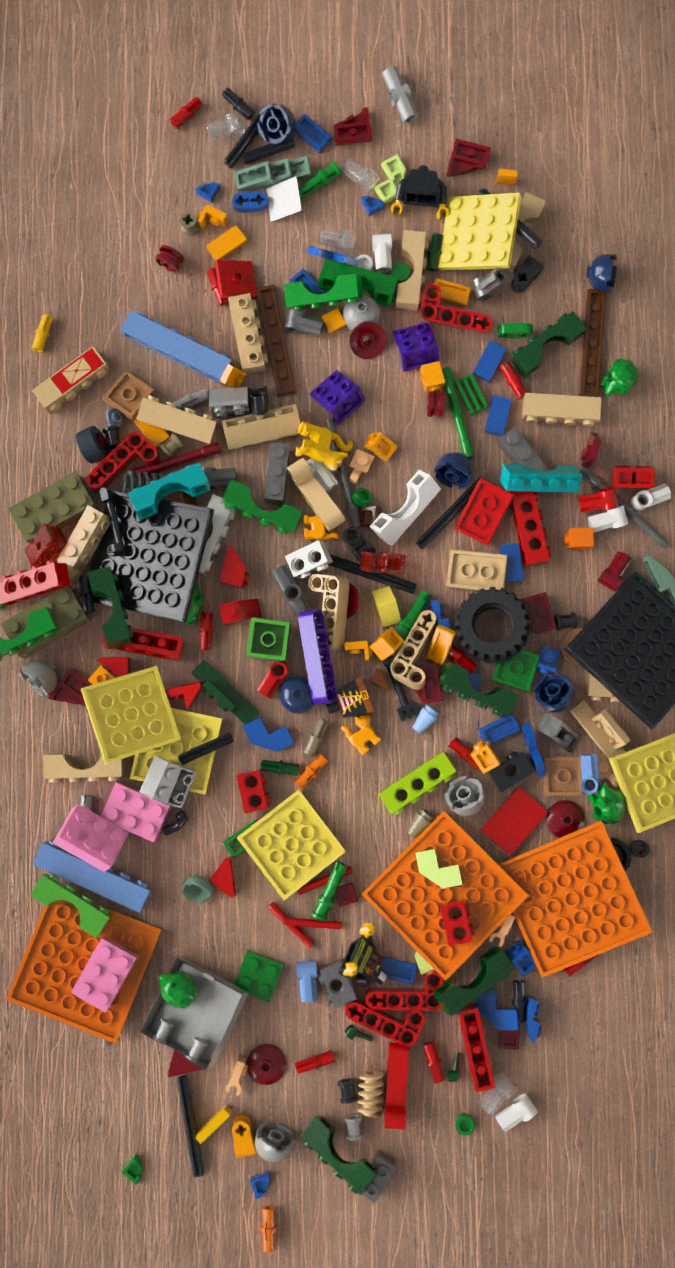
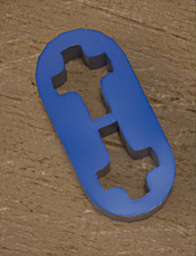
[232,192,268,213]

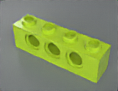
[378,752,456,815]

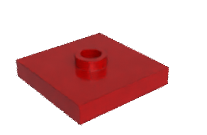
[215,260,257,299]

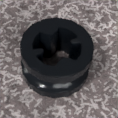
[630,840,649,858]

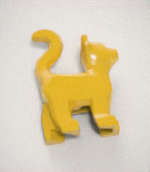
[296,421,353,471]

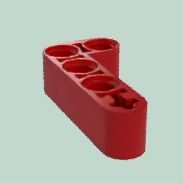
[420,284,493,333]
[86,432,160,492]
[365,970,443,1011]
[345,999,425,1047]
[384,1042,409,1130]

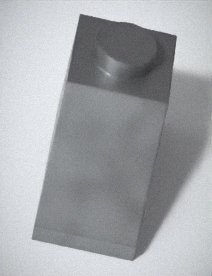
[536,713,581,753]

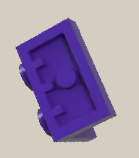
[393,323,439,372]
[310,370,366,425]

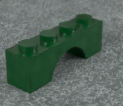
[511,311,587,378]
[87,566,133,649]
[437,662,520,718]
[433,946,514,1016]
[301,1116,380,1195]

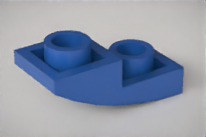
[430,600,454,631]
[525,995,542,1042]

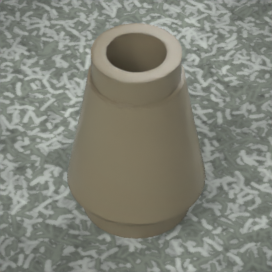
[407,809,434,838]

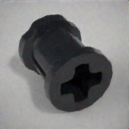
[102,426,122,449]
[554,612,577,631]
[338,1078,358,1104]

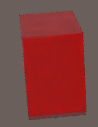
[98,657,131,678]
[209,856,236,898]

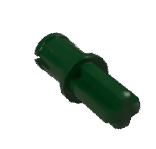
[426,233,443,272]
[260,760,299,776]

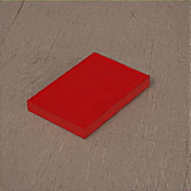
[454,477,515,546]
[480,786,548,856]

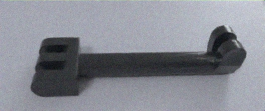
[100,487,125,554]
[382,655,419,722]

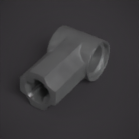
[472,268,507,301]
[284,309,324,337]

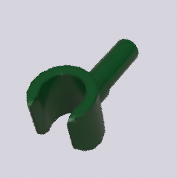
[344,1025,373,1042]
[447,1053,460,1082]

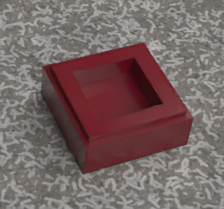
[335,882,358,907]
[498,1029,520,1050]

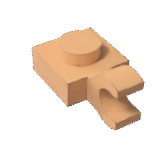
[349,449,374,485]
[599,754,619,788]
[488,914,515,947]
[226,1056,248,1096]

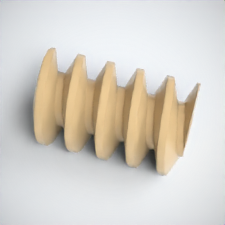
[358,1071,384,1117]

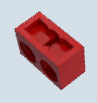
[612,466,655,488]
[236,770,271,814]
[440,900,475,946]

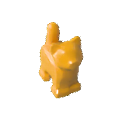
[304,515,339,541]
[341,714,382,755]

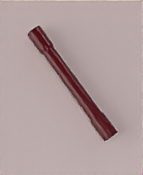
[131,442,222,476]

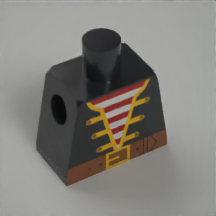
[326,677,374,718]

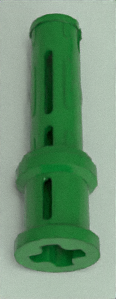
[298,161,342,200]
[396,590,432,645]
[311,861,348,921]

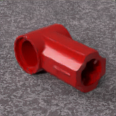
[578,487,618,513]
[257,662,288,699]

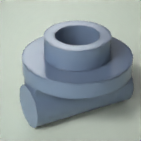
[106,408,123,426]

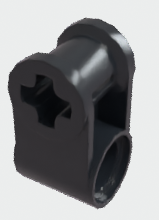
[511,255,545,293]
[248,386,269,415]
[343,527,376,564]

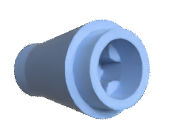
[412,705,439,734]

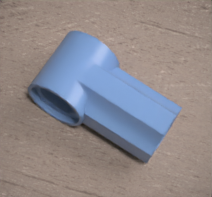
[580,754,603,794]
[296,960,318,1002]

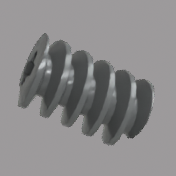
[122,470,164,494]

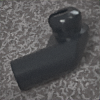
[162,811,188,836]

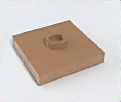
[103,370,156,421]
[543,757,583,796]

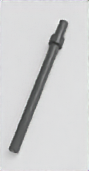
[326,419,361,528]
[580,466,669,548]

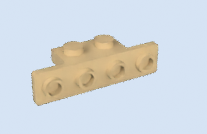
[570,700,630,759]

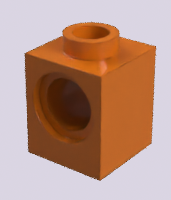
[564,528,594,550]

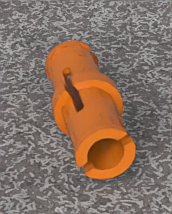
[294,754,329,790]
[261,1206,277,1253]

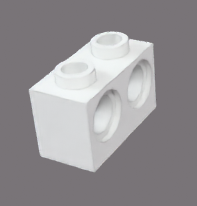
[285,540,333,579]

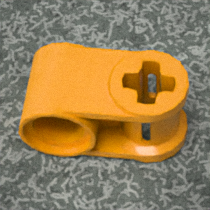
[232,1114,257,1158]

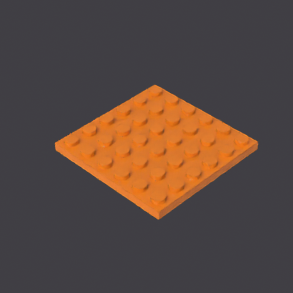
[362,811,529,981]
[498,820,652,978]
[6,900,162,1044]

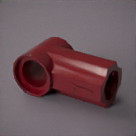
[598,551,632,592]

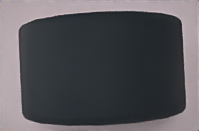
[76,426,109,464]

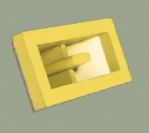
[371,586,401,628]

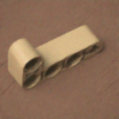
[286,458,346,531]
[309,574,349,651]
[391,610,437,690]

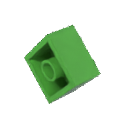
[246,618,291,662]

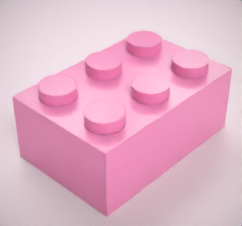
[101,782,172,842]
[53,804,129,872]
[71,936,139,1013]

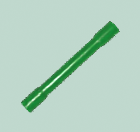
[442,367,475,459]

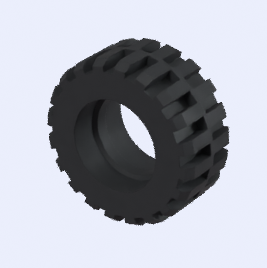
[455,587,530,664]

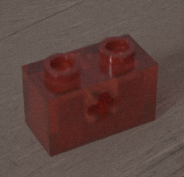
[24,523,67,567]
[360,551,406,574]

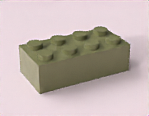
[8,471,98,545]
[1,586,91,659]

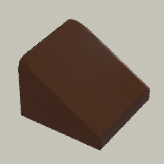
[178,491,197,506]
[359,506,383,527]
[370,668,388,690]

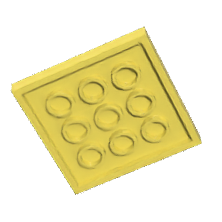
[437,193,522,271]
[81,666,181,765]
[130,708,223,795]
[609,733,675,833]
[237,789,346,900]

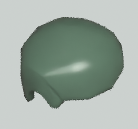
[182,875,214,904]

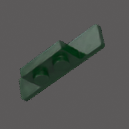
[192,660,259,724]

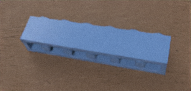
[120,311,233,385]
[33,840,152,913]

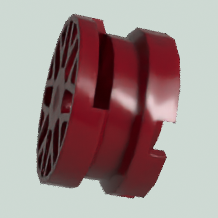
[155,245,185,273]
[427,391,444,418]

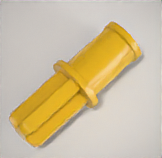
[31,314,53,353]

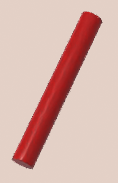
[297,866,353,895]
[268,902,314,949]
[283,917,342,930]

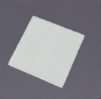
[266,177,301,222]

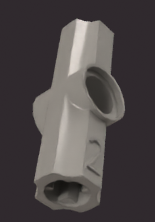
[382,65,418,124]

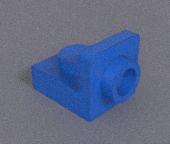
[536,646,561,676]
[505,940,537,977]

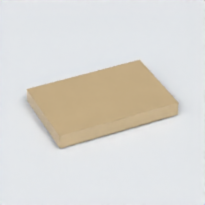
[446,549,508,591]

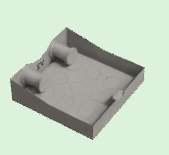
[140,957,248,1070]

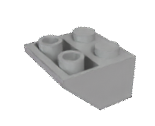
[209,387,250,419]
[140,756,197,809]

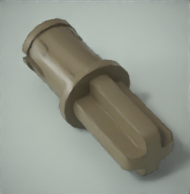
[303,718,329,757]

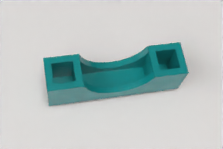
[128,463,211,520]
[500,464,583,492]

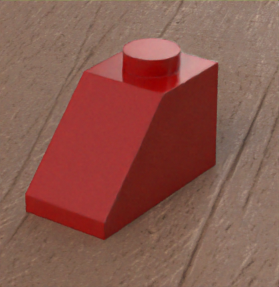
[219,545,250,589]
[219,599,262,626]

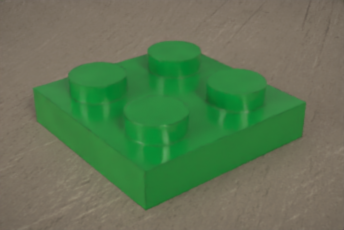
[491,649,540,692]
[234,950,284,1002]

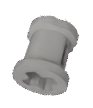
[344,1114,364,1141]

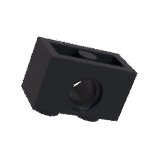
[488,751,535,792]

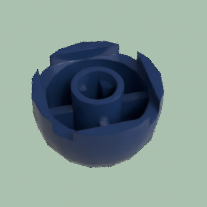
[258,104,295,144]
[586,254,617,293]
[434,452,473,489]
[535,673,575,713]
[279,676,315,714]

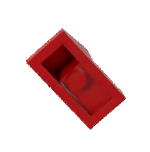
[165,680,205,709]

